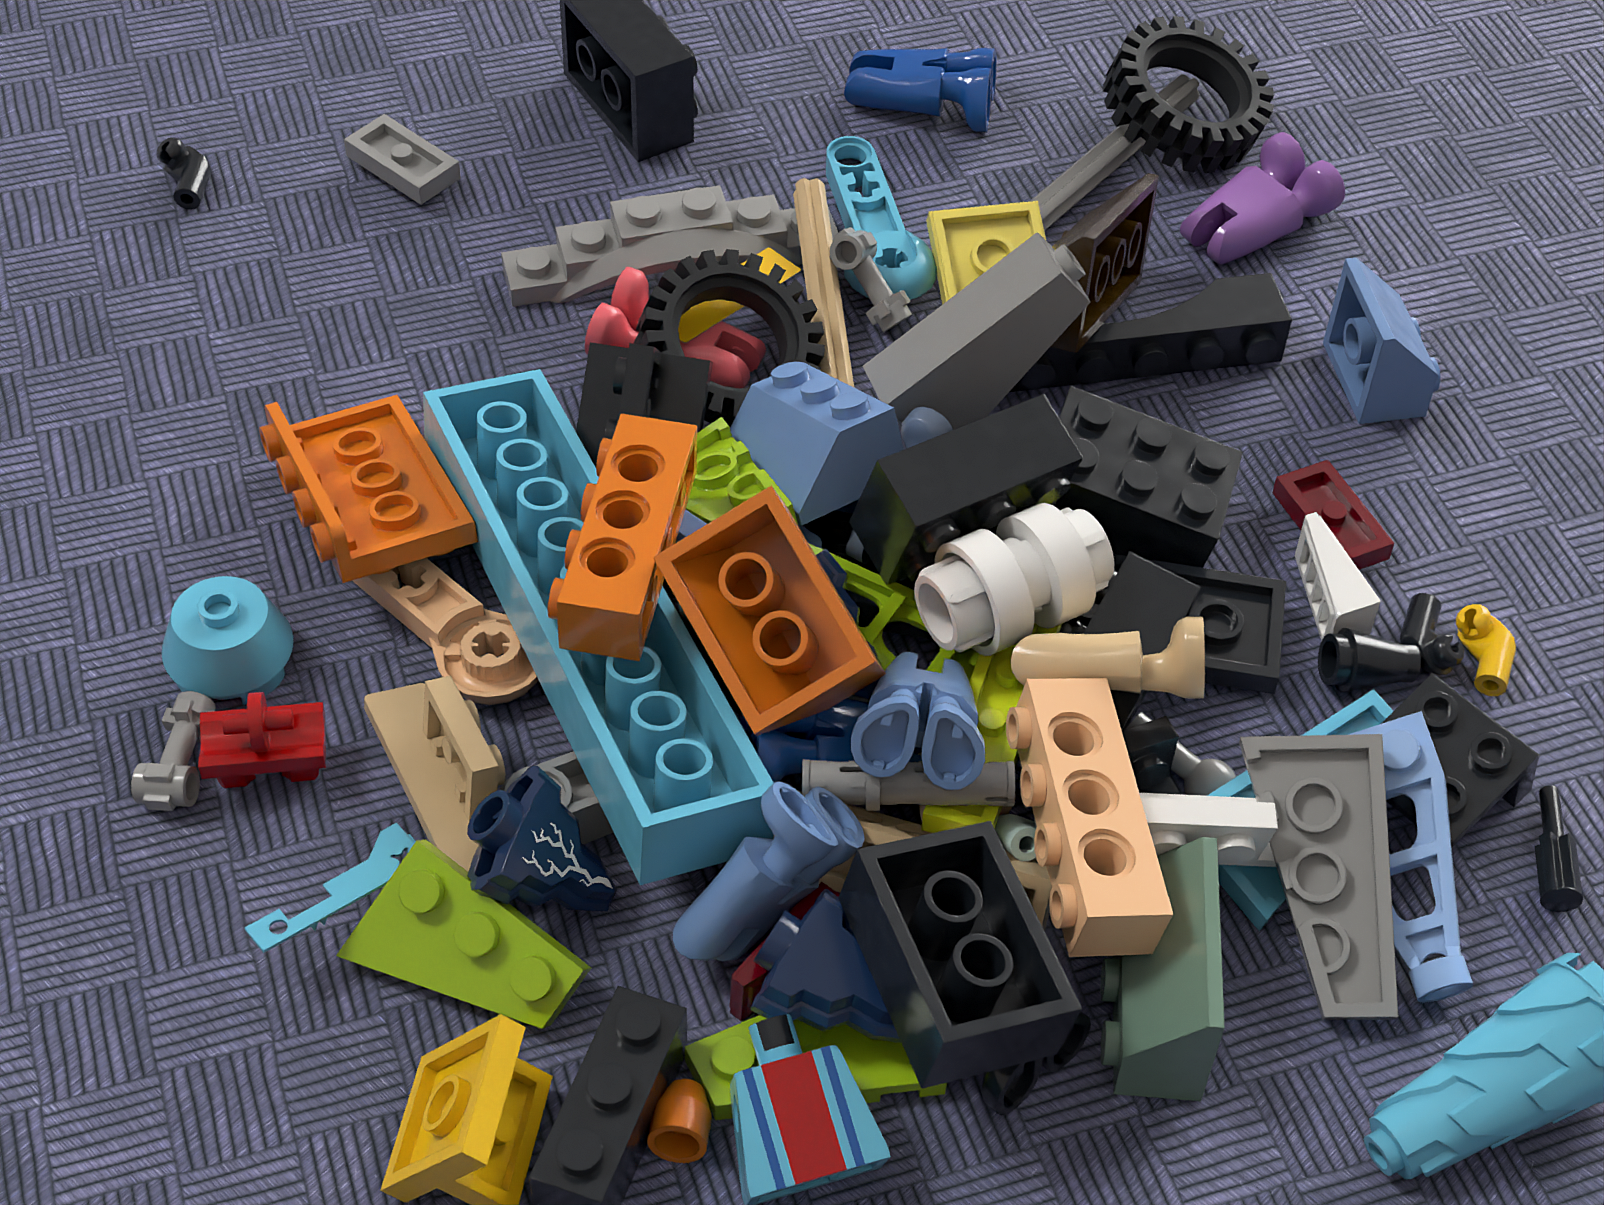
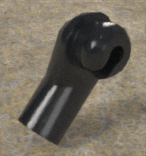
[156,137,211,210]
[1400,593,1464,675]

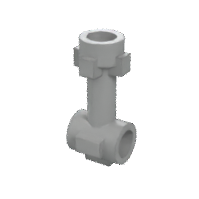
[830,227,912,332]
[131,691,216,811]

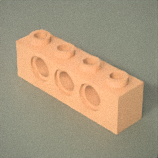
[1006,678,1173,957]

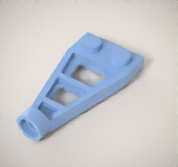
[1348,711,1473,1002]

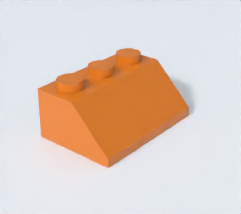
[653,485,886,736]

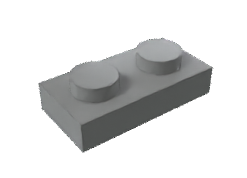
[344,114,461,205]

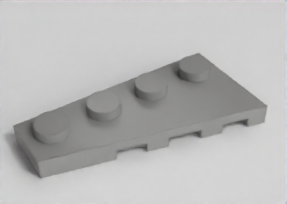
[1239,734,1398,1020]

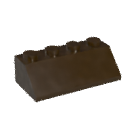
[1050,173,1159,353]

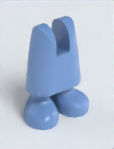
[851,652,985,790]
[673,781,865,961]

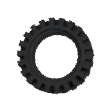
[1103,16,1274,173]
[634,249,825,427]

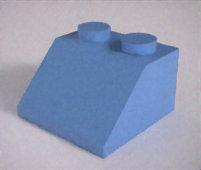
[1323,257,1440,424]

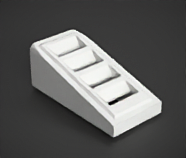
[1295,512,1381,641]

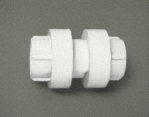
[914,503,1114,656]

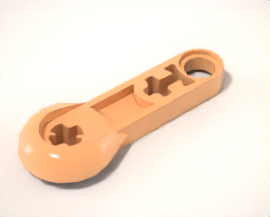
[352,558,539,705]

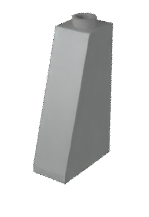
[863,232,1090,430]

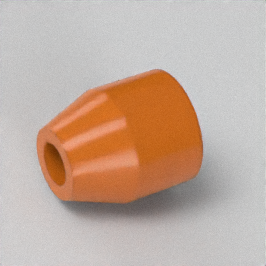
[647,1079,712,1163]

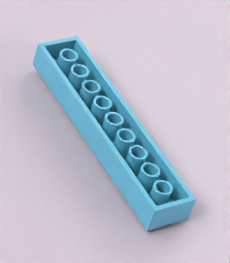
[423,369,774,885]

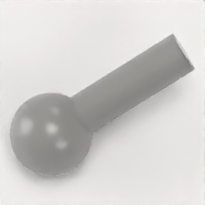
[1127,711,1236,796]

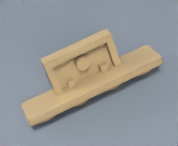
[364,676,505,872]

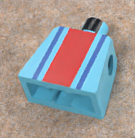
[730,1014,891,1205]

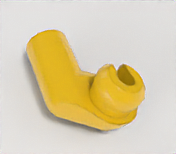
[1456,604,1516,696]

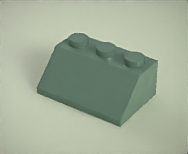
[1100,837,1225,1101]

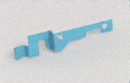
[244,823,416,953]

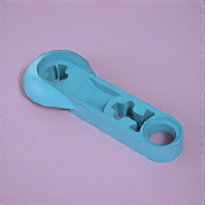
[826,136,937,300]

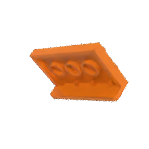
[259,395,478,583]

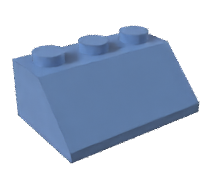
[730,362,904,525]

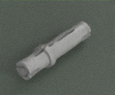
[802,759,1015,811]

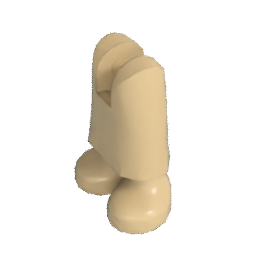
[1011,617,1205,699]

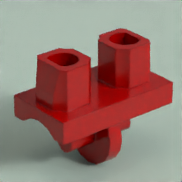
[198,692,326,788]

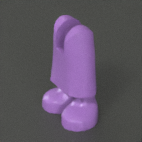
[1180,132,1345,265]

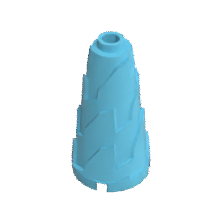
[1364,953,1604,1179]

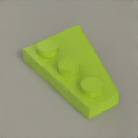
[685,1015,947,1120]

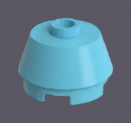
[161,576,293,705]

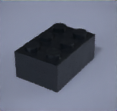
[560,0,698,162]
[1054,386,1243,568]
[849,394,1084,585]
[838,821,1082,1089]

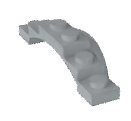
[501,185,838,307]

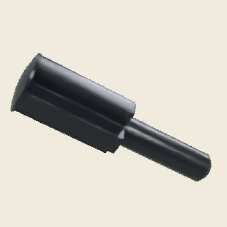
[1534,785,1583,912]

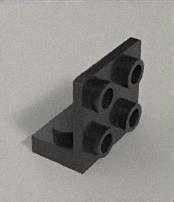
[1381,673,1540,847]

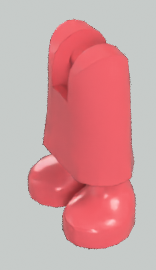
[585,267,766,389]

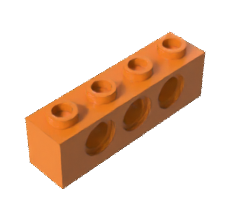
[548,414,697,661]

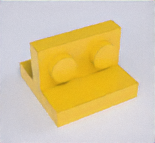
[380,1014,553,1205]

